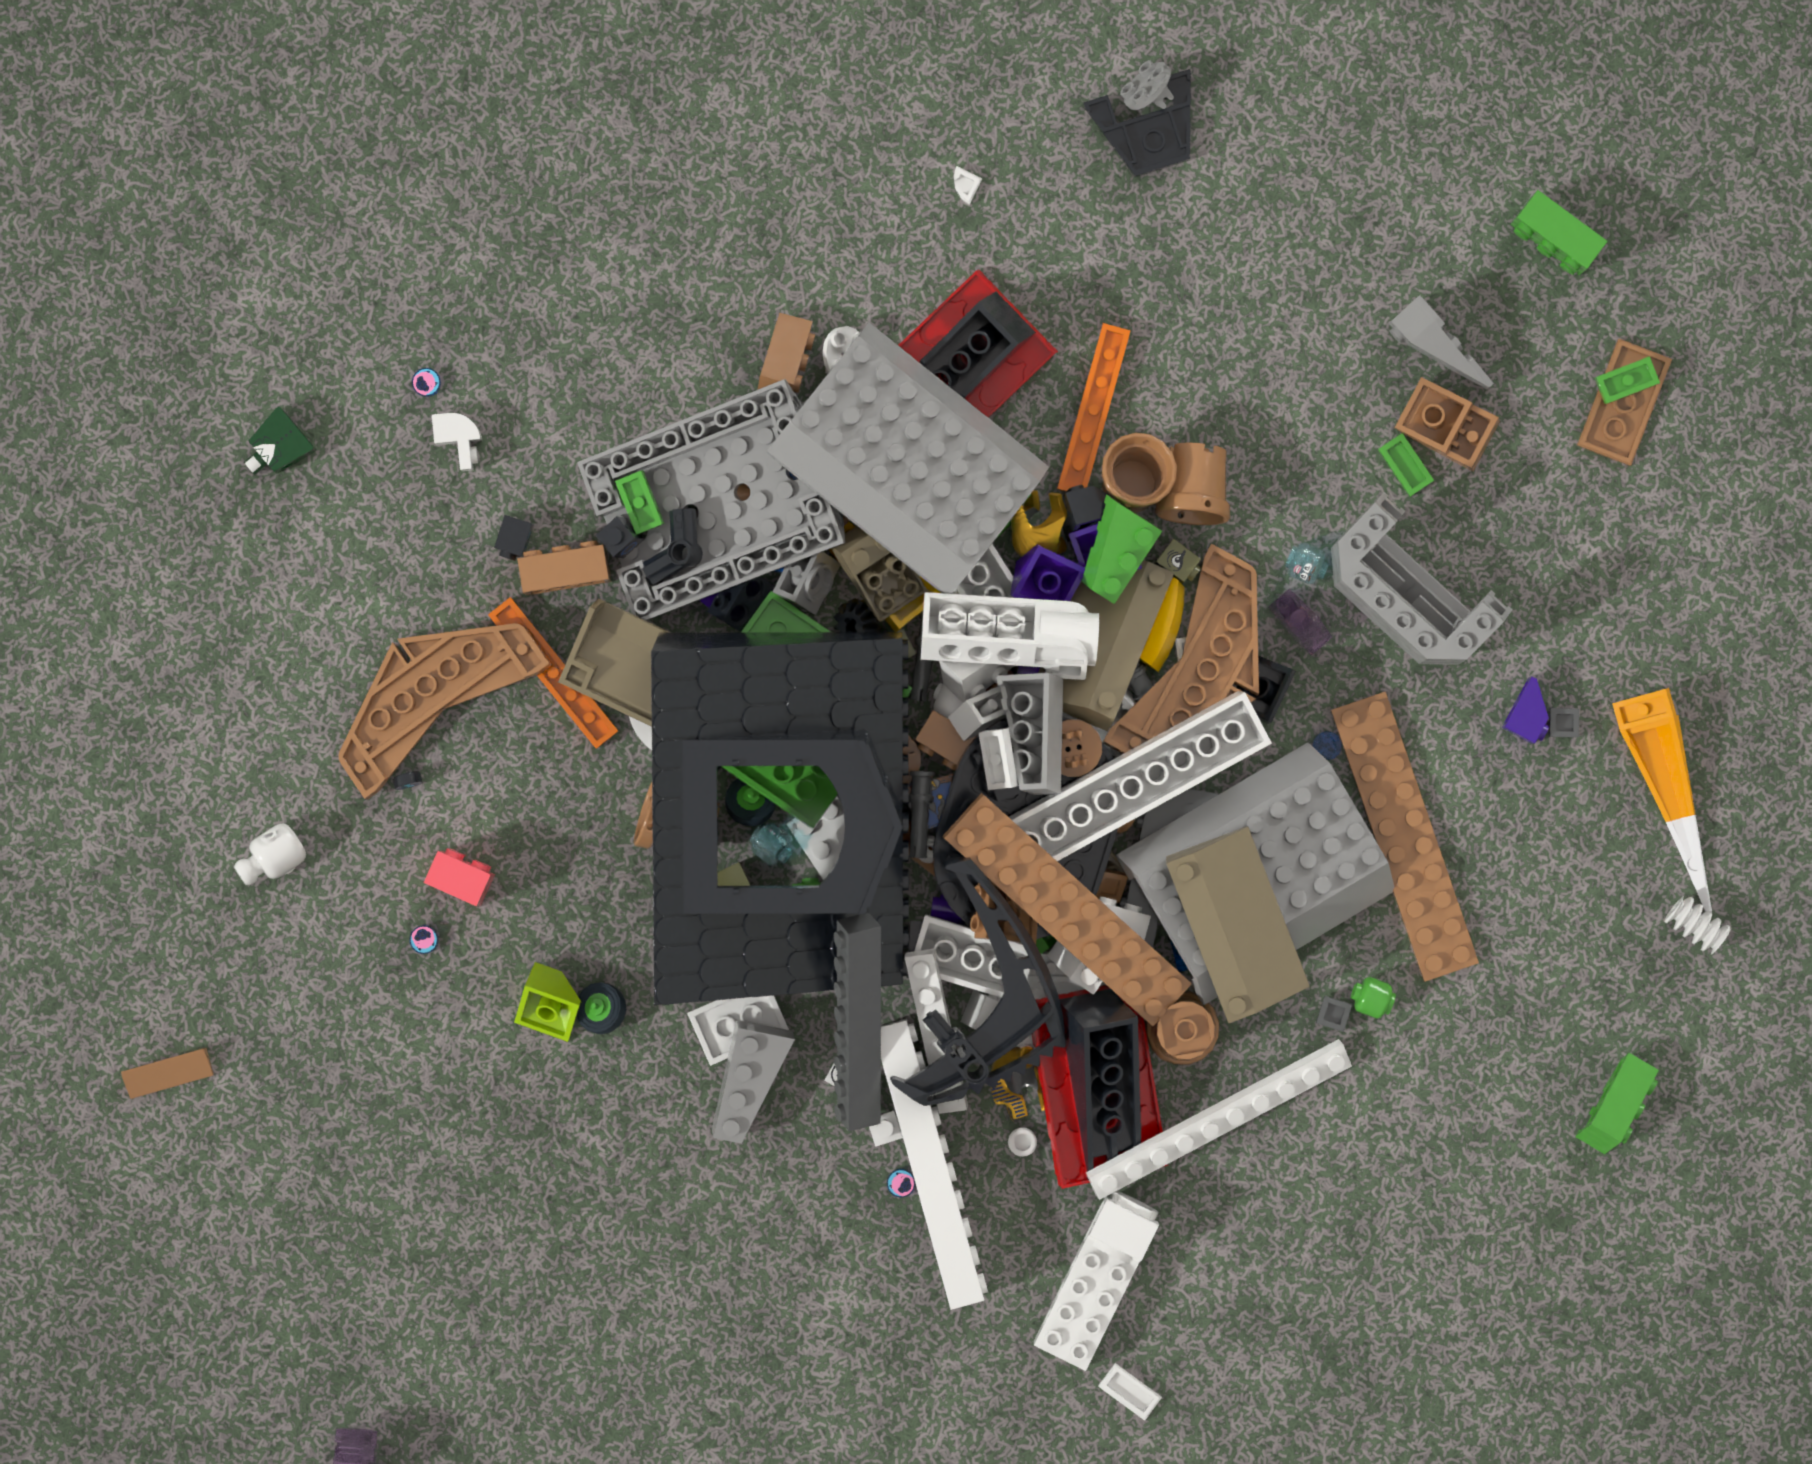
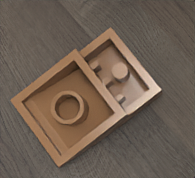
[1394,377,1500,472]

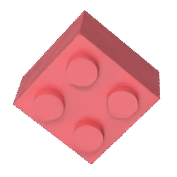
[424,848,495,906]

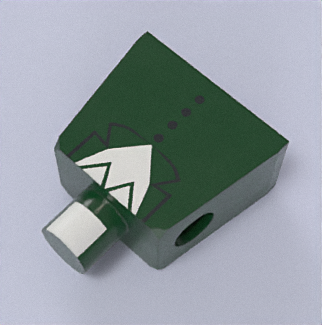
[244,406,316,475]

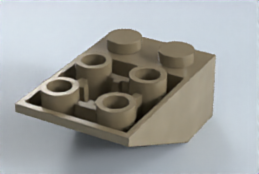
[831,526,927,622]

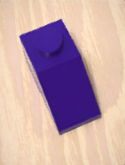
[1502,676,1549,744]

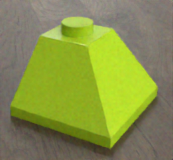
[514,962,581,1042]

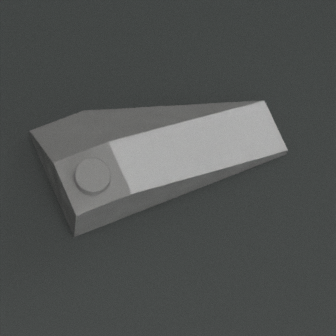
[1389,295,1494,390]

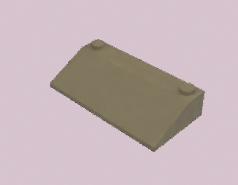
[1038,561,1174,732]
[558,598,671,727]
[1166,826,1310,1023]

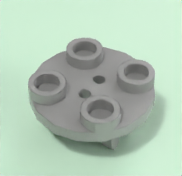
[1120,60,1174,110]

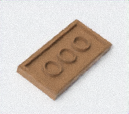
[1577,339,1672,466]

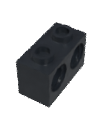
[707,576,775,632]

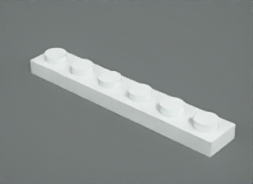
[905,949,968,1114]

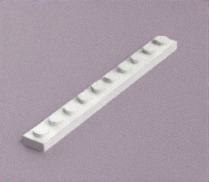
[1086,1039,1352,1200]

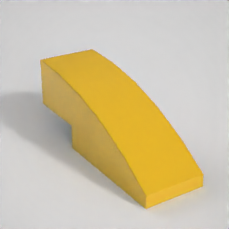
[1139,577,1185,673]

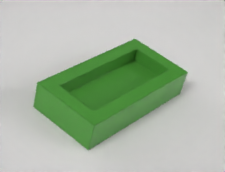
[1378,433,1434,497]

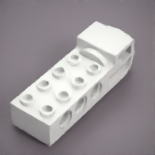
[921,592,1099,680]
[1034,1191,1159,1371]

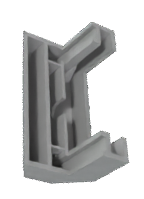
[1331,492,1513,665]

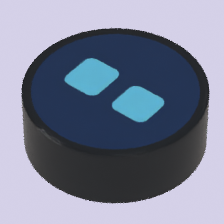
[393,771,423,790]

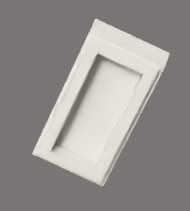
[1098,1363,1162,1420]

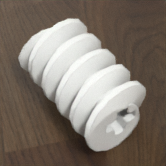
[1664,896,1730,954]

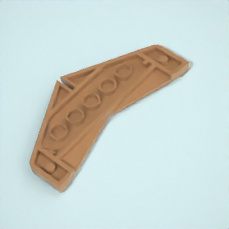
[1103,544,1259,754]
[339,623,552,800]

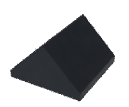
[1237,656,1296,724]

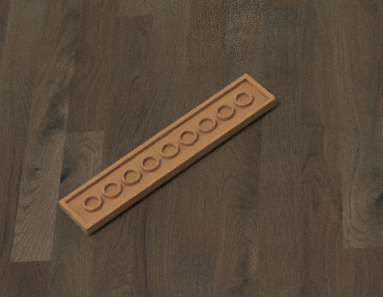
[1330,691,1479,982]
[942,793,1192,1026]

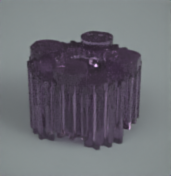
[333,1428,378,1464]

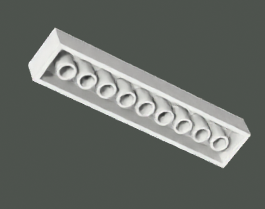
[1009,691,1272,861]
[881,1019,988,1310]

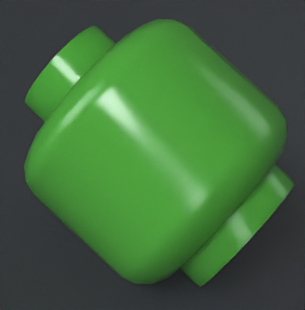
[1351,977,1396,1019]

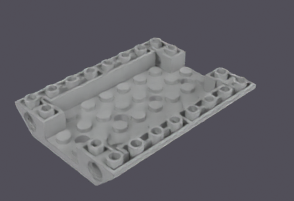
[577,379,845,620]

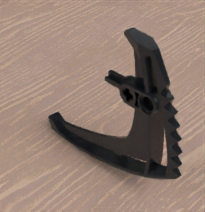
[890,857,1066,1106]

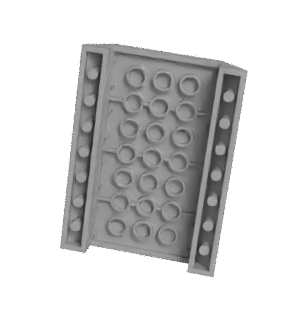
[766,323,1049,594]
[1115,742,1395,1005]

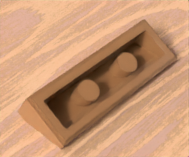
[121,1048,214,1099]

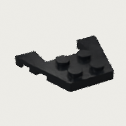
[1083,69,1191,177]

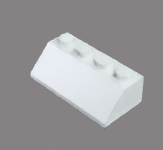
[915,914,1030,997]

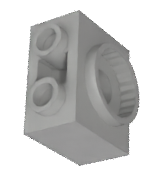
[773,552,841,615]

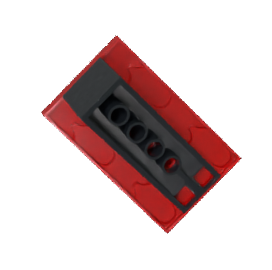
[898,269,1058,418]
[1032,985,1169,1189]

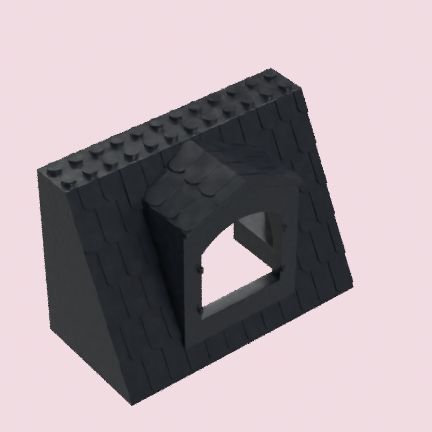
[651,632,909,1005]

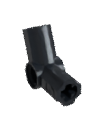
[642,508,703,585]

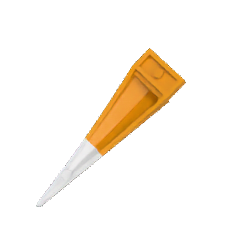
[1612,688,1712,912]

